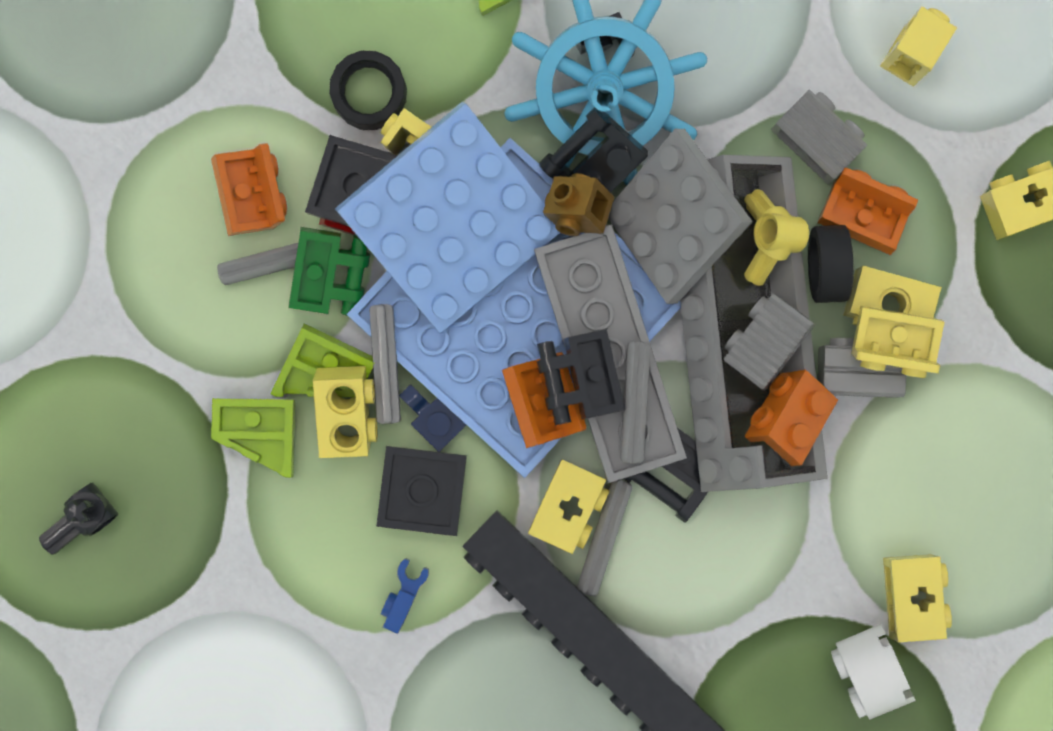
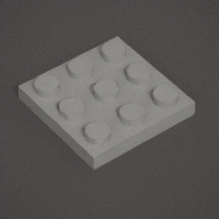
[608,129,752,304]

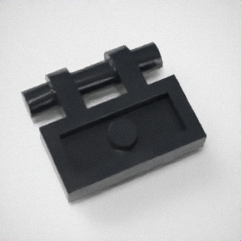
[537,329,625,426]

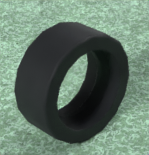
[329,50,407,130]
[808,225,854,303]

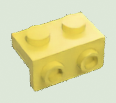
[851,306,945,378]

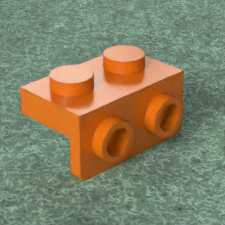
[211,143,287,236]
[817,168,918,255]
[502,352,586,449]
[745,370,838,466]

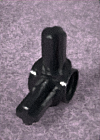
[39,482,118,555]

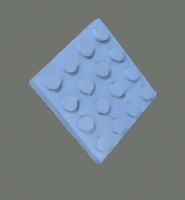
[335,102,560,334]

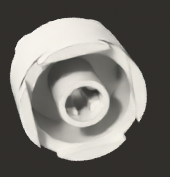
[831,624,916,720]

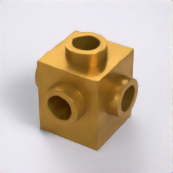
[543,174,614,236]

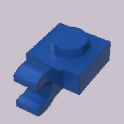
[381,558,429,634]

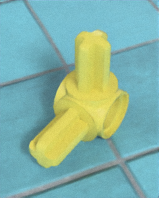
[744,189,809,286]

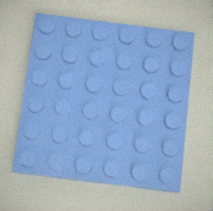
[346,138,681,478]

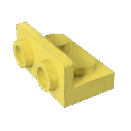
[380,108,431,155]

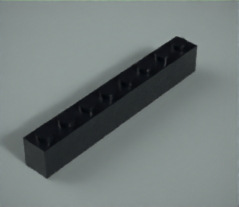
[462,510,725,731]

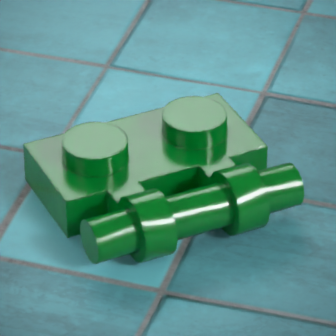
[288,227,371,316]

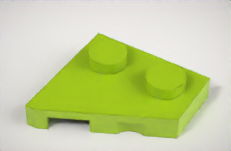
[211,398,295,478]

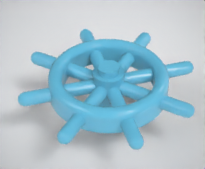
[504,0,707,185]

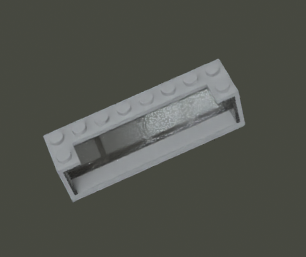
[680,155,828,492]

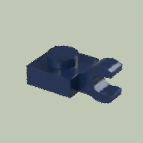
[399,384,466,452]

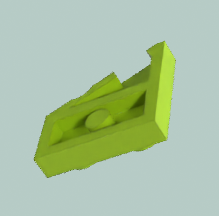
[270,323,375,397]

